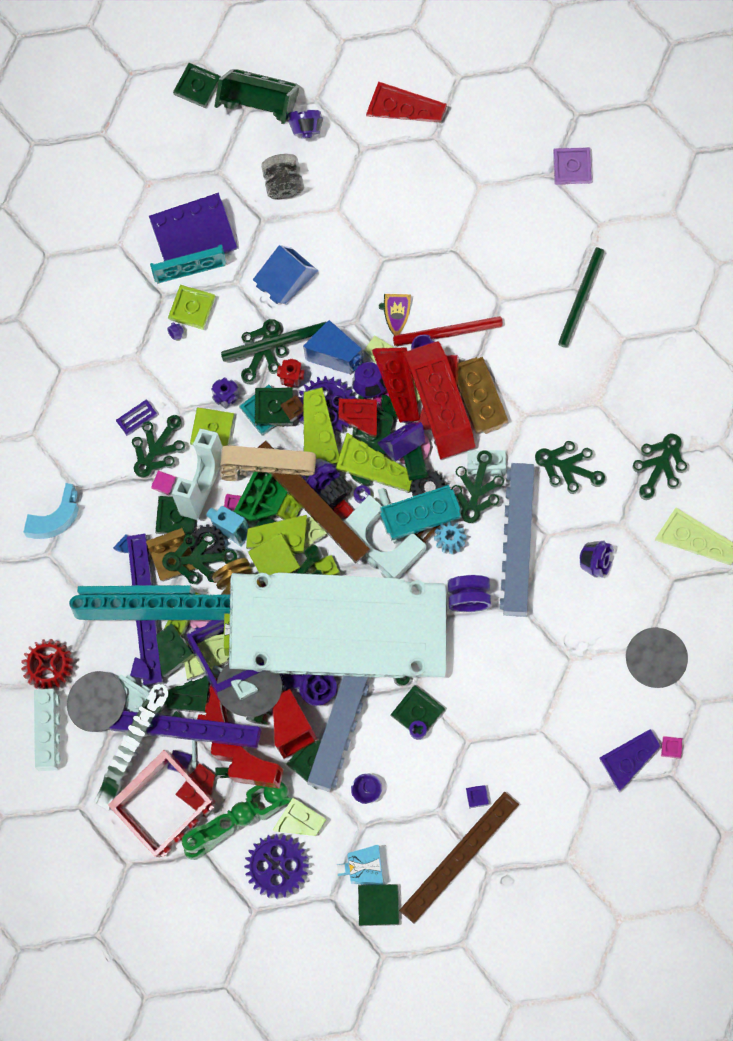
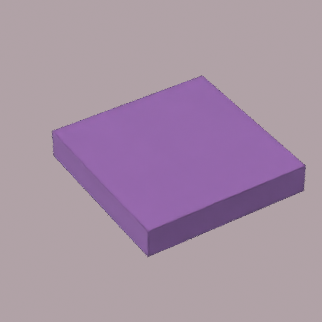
[553,147,592,185]

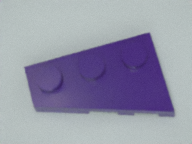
[599,729,661,792]

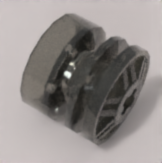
[260,153,305,199]

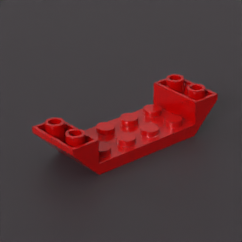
[403,341,476,460]

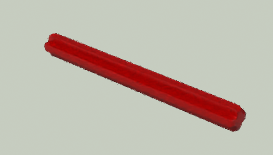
[393,316,503,346]

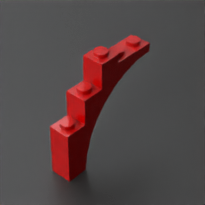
[197,678,284,789]

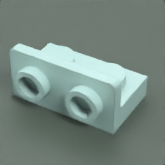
[467,450,506,477]
[119,674,151,713]

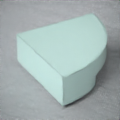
[231,680,258,700]

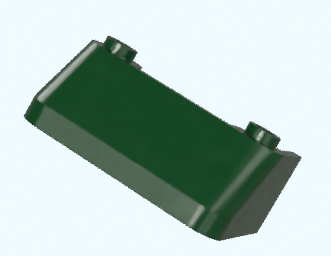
[214,69,300,124]

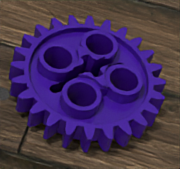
[298,376,356,436]
[244,834,309,900]

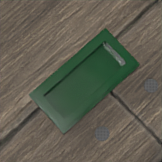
[403,446,428,481]

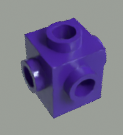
[211,377,239,409]

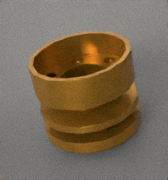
[212,558,262,595]

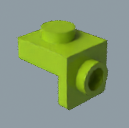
[277,495,302,520]

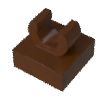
[281,395,303,422]

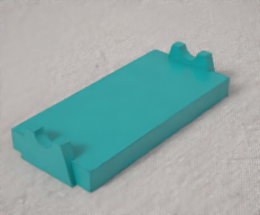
[150,245,226,284]
[380,485,461,541]

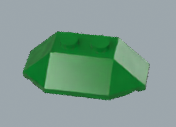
[234,471,288,521]

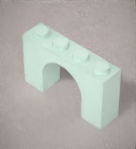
[172,429,222,520]
[344,495,426,579]

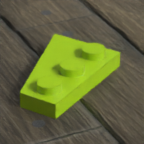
[246,515,307,553]

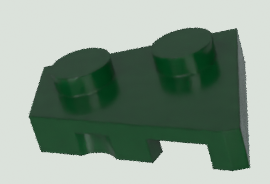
[156,623,195,677]
[166,675,210,713]

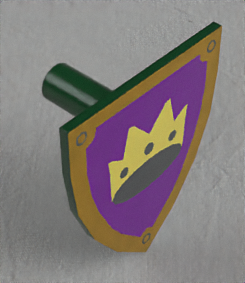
[379,294,411,335]

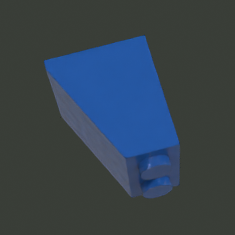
[253,245,319,304]
[303,320,363,375]

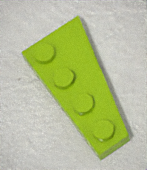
[303,387,339,463]

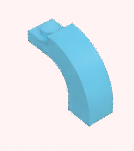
[23,483,79,539]

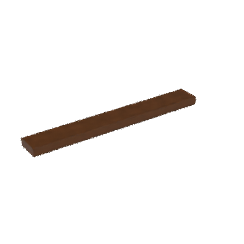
[257,441,370,564]
[399,791,519,924]

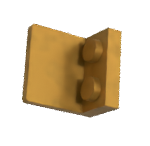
[146,528,196,581]

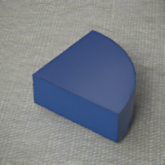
[113,534,128,553]

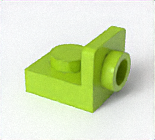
[314,555,340,576]

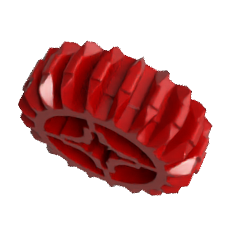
[21,639,74,689]

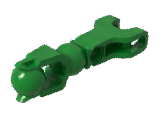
[182,781,292,860]

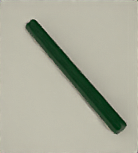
[558,247,605,348]
[221,321,326,362]

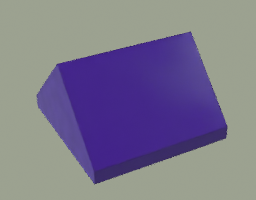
[377,422,425,462]

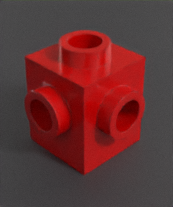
[277,359,305,388]

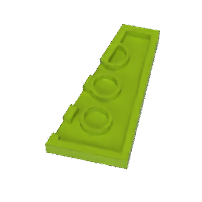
[336,433,411,493]

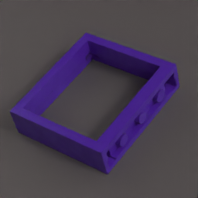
[187,620,264,699]

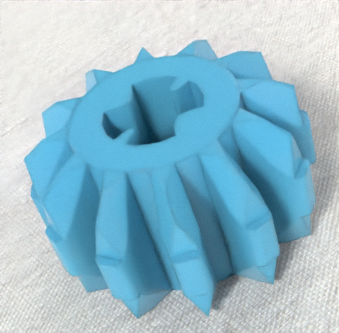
[434,521,467,554]

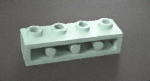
[34,689,61,772]

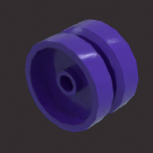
[448,575,491,612]

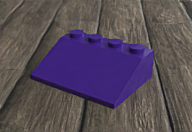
[149,192,238,261]

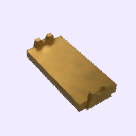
[457,357,508,434]

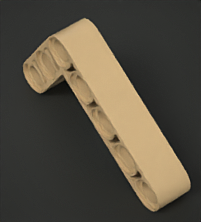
[220,446,316,481]

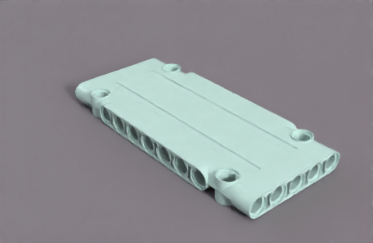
[229,573,446,678]

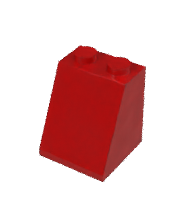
[273,689,318,759]

